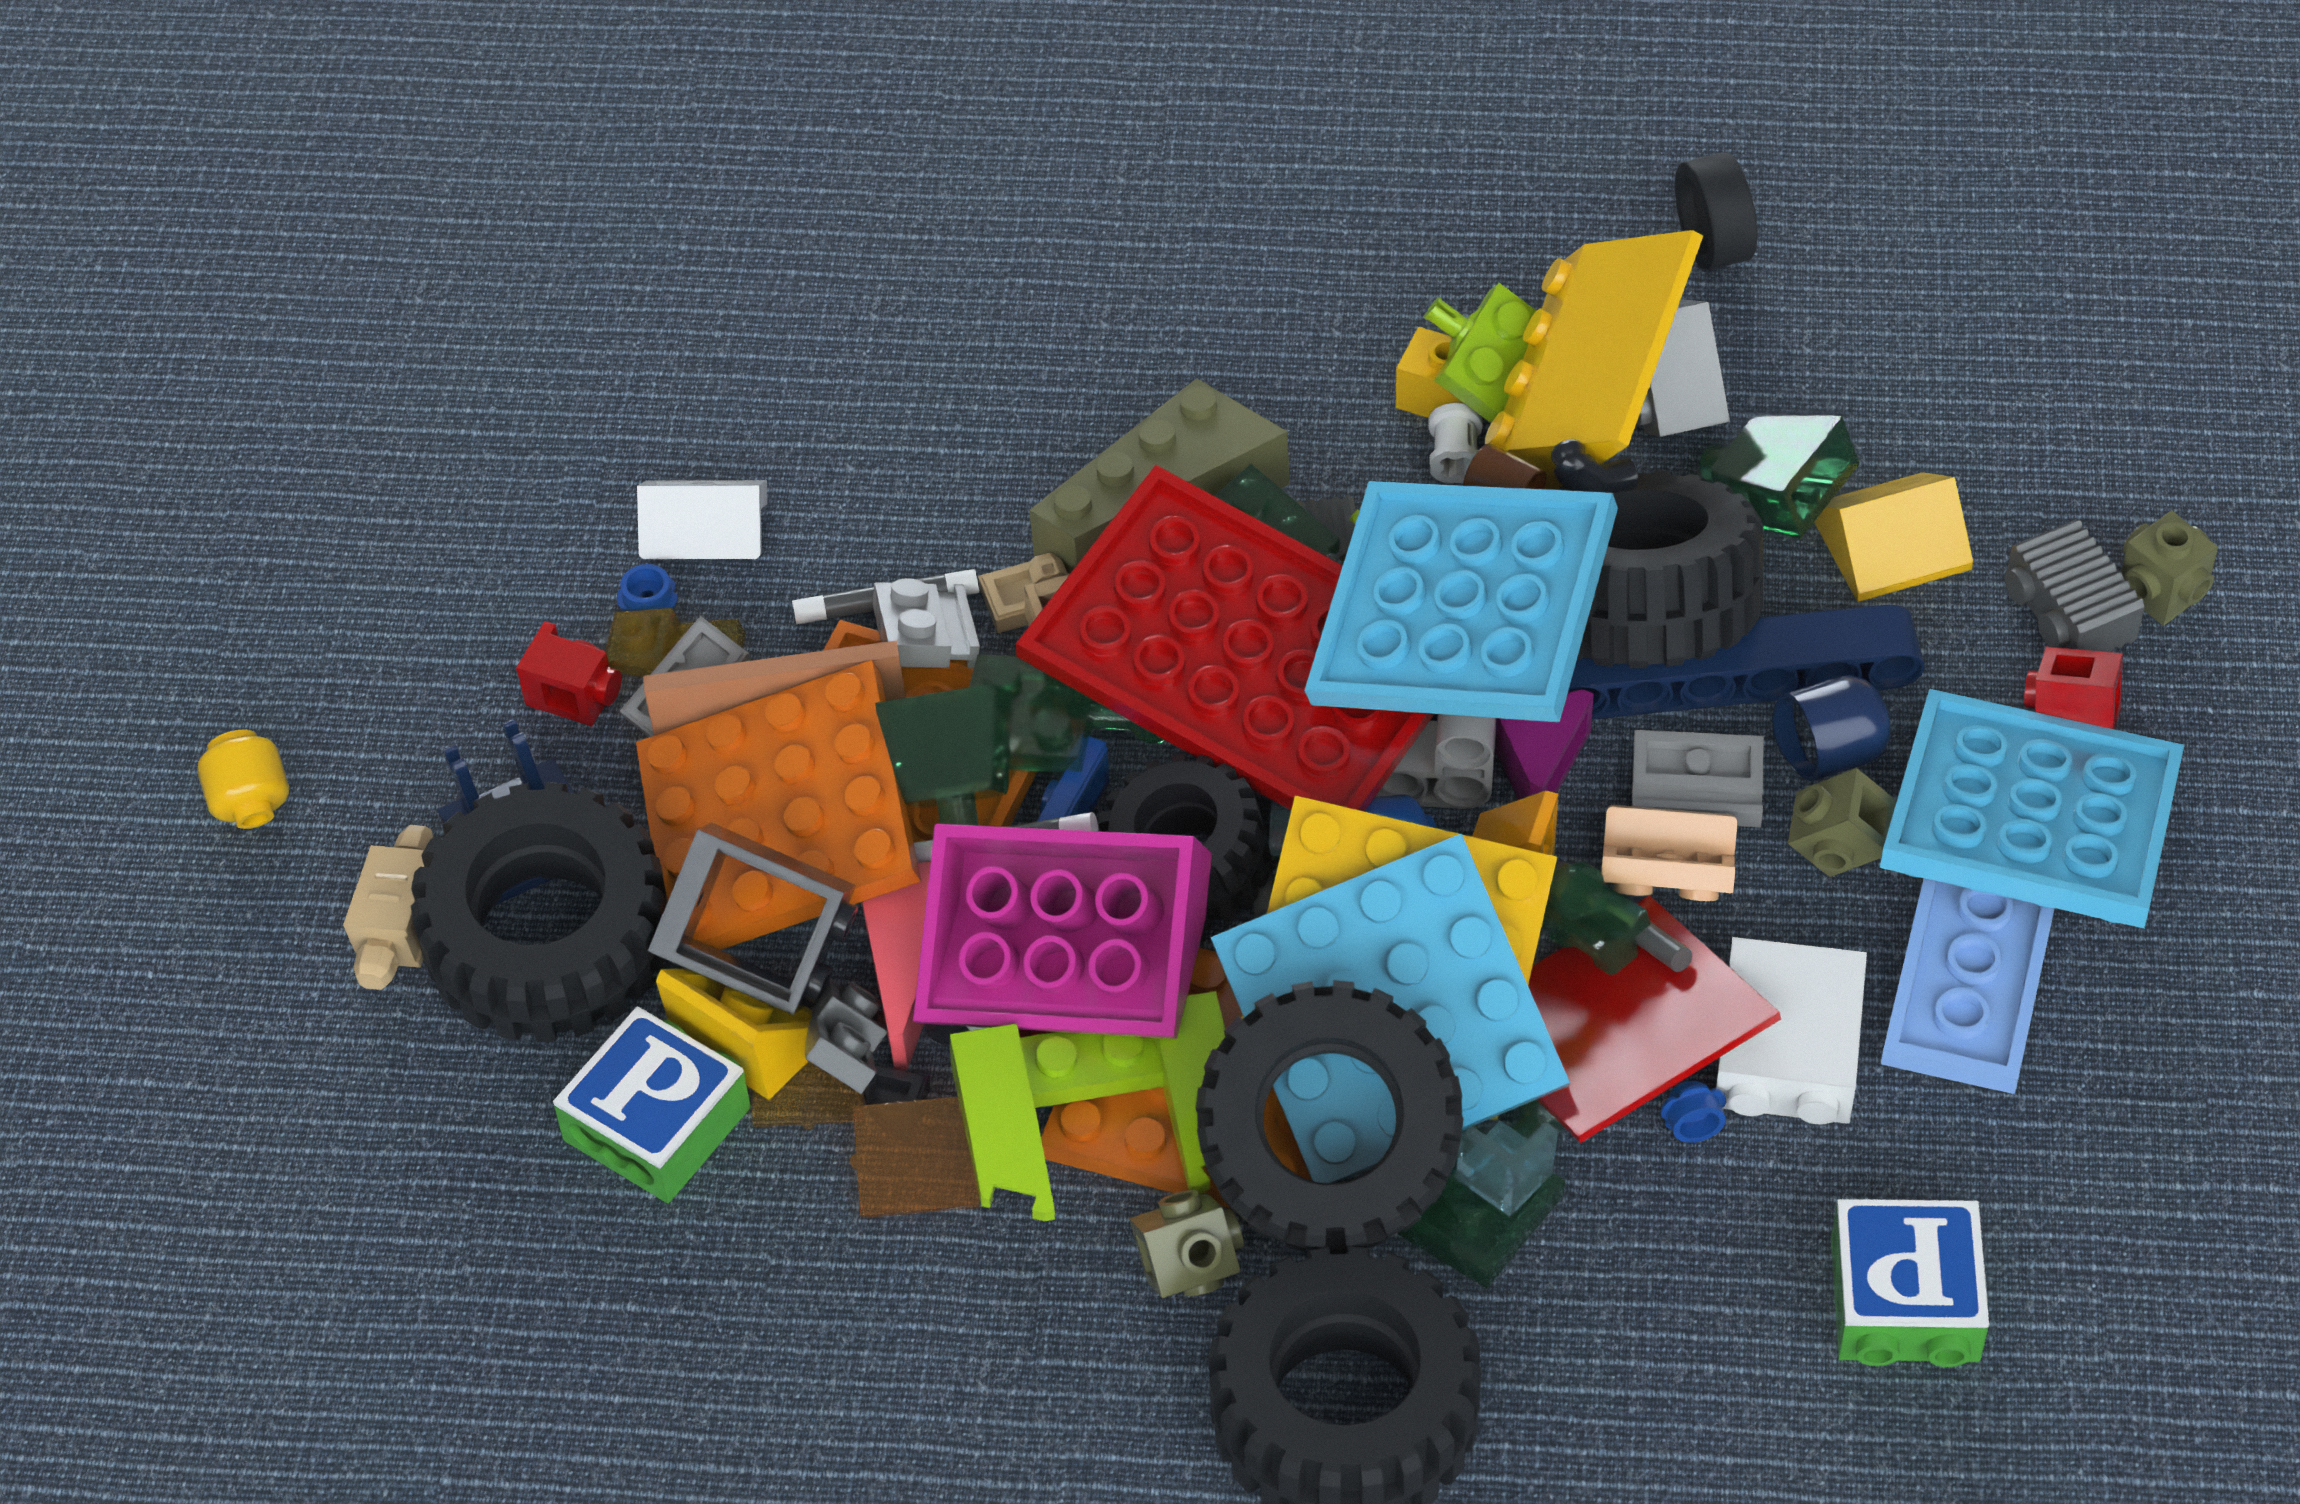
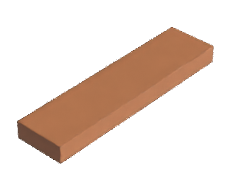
[643,640,906,735]

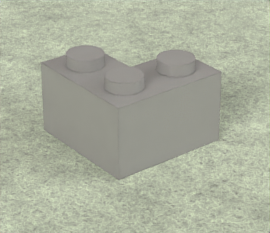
[1636,299,1730,437]

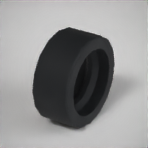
[1675,152,1758,270]

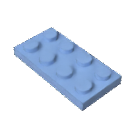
[1881,878,2054,1094]

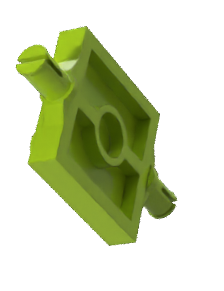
[1424,283,1536,423]

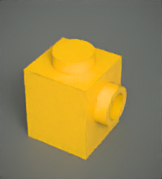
[1396,327,1465,418]

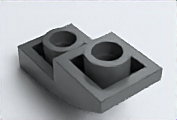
[805,979,888,1094]

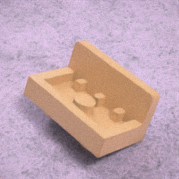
[1601,805,1737,901]

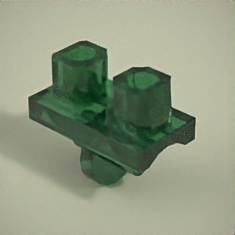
[1542,862,1651,975]

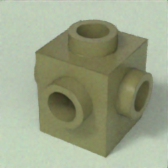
[2121,510,2218,626]
[1788,768,1897,877]
[1129,1190,1244,1298]

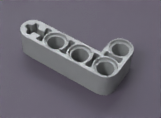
[1255,714,1496,809]

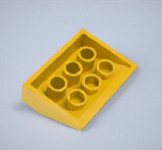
[1485,230,1703,490]

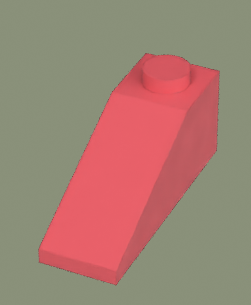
[861,861,931,1070]

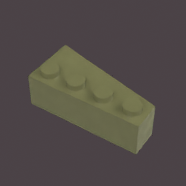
[1029,378,1290,574]

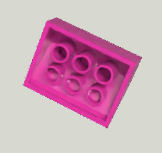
[913,824,1212,1039]

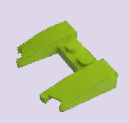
[950,991,1225,1221]

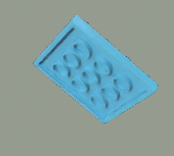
[1304,481,1618,722]
[1880,689,2184,928]
[1211,833,1570,1183]

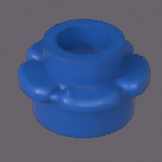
[617,564,678,622]
[1660,1081,1726,1143]

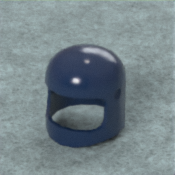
[1772,675,1890,781]

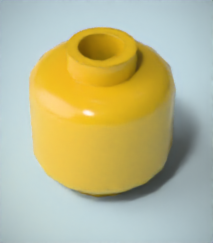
[197,729,289,829]

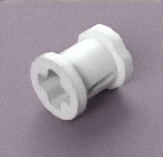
[1428,403,1483,484]

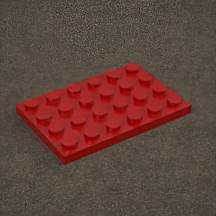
[1016,465,1434,812]

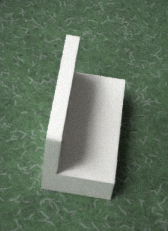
[637,480,767,559]

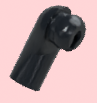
[1551,439,1638,493]

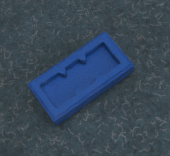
[1036,735,1109,822]

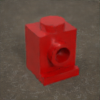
[516,621,622,727]
[2024,646,2123,729]

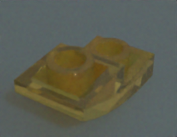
[605,608,746,677]

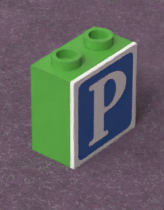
[553,1006,751,1204]
[1831,1199,1989,1367]

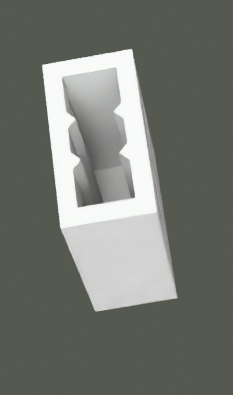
[1716,937,1867,1124]

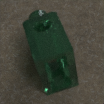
[1700,415,1860,539]
[875,684,1012,826]

